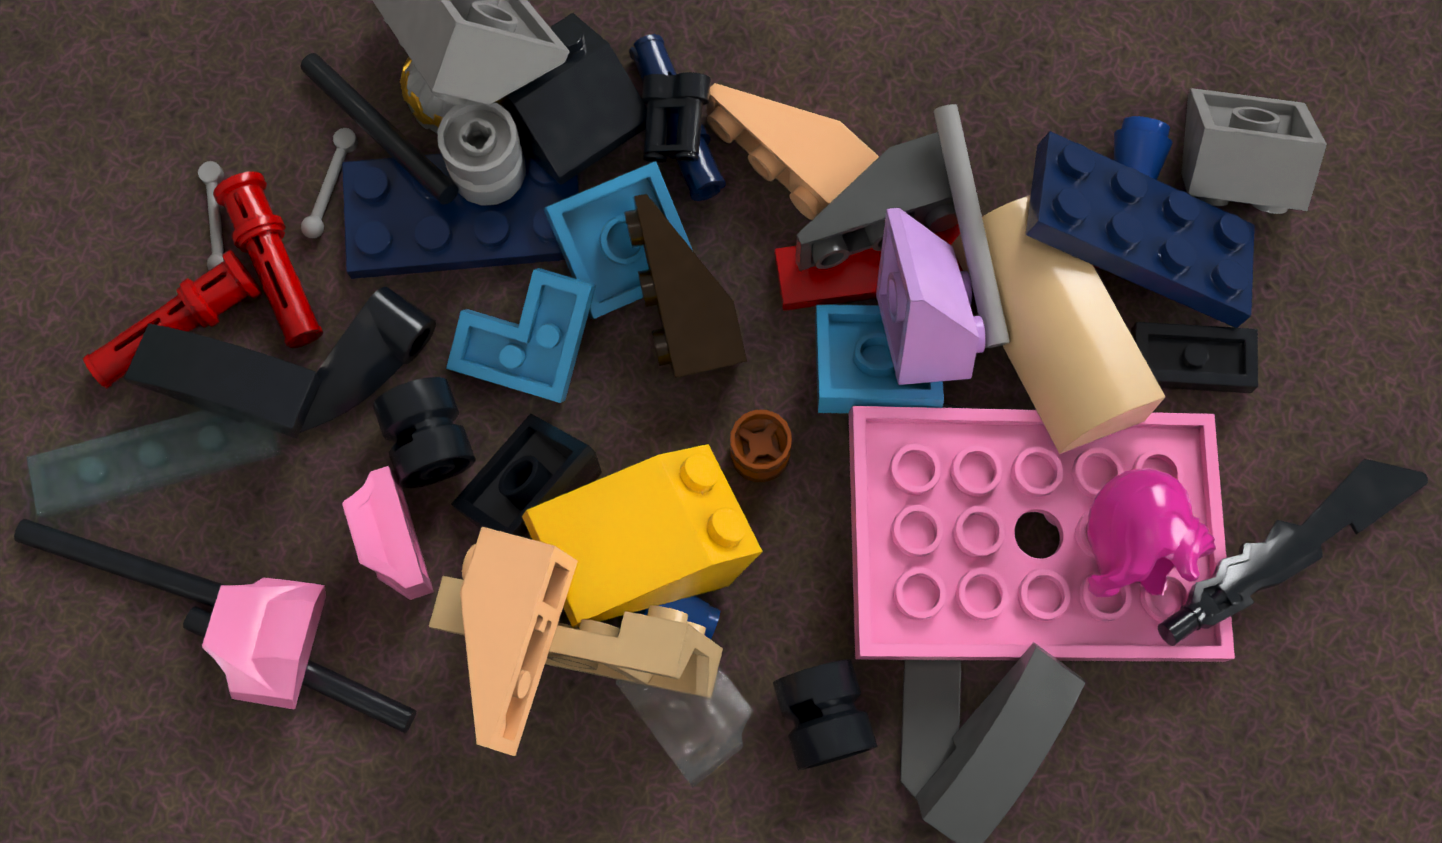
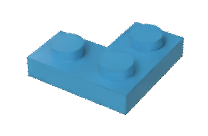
[446,268,596,403]

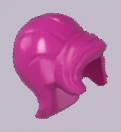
[1087,468,1216,597]

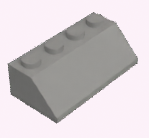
[372,0,569,105]

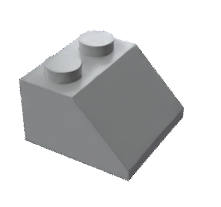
[1181,88,1327,214]

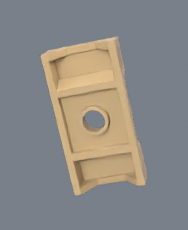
[429,576,723,699]

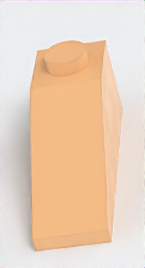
[460,527,578,756]

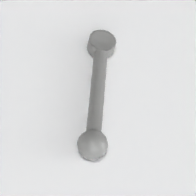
[301,128,358,239]
[198,161,224,270]

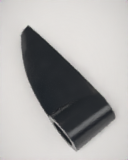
[300,286,436,433]

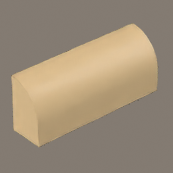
[951,195,1165,454]

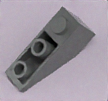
[796,132,958,271]

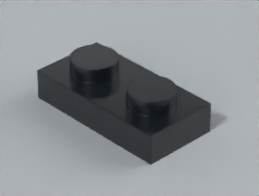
[1131,322,1258,393]

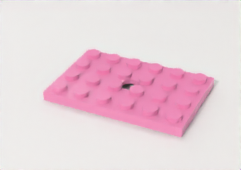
[848,406,1235,662]

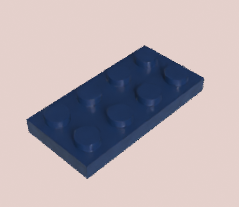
[1026,131,1254,328]
[342,150,580,279]

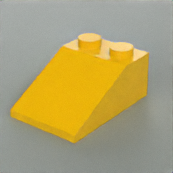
[522,444,763,629]

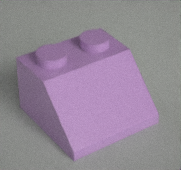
[876,208,985,385]

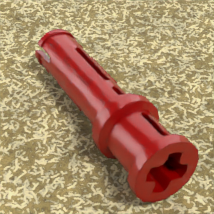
[213,171,323,348]
[83,250,262,389]

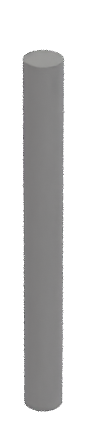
[933,104,1010,348]

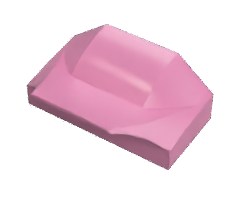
[342,466,434,600]
[202,577,326,710]

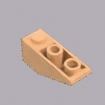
[707,83,879,220]

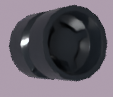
[373,377,476,488]
[773,659,878,771]

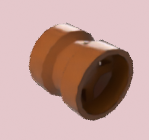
[730,410,792,482]

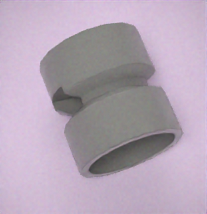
[437,100,526,205]

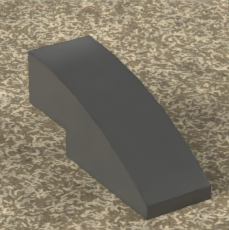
[916,642,1085,843]

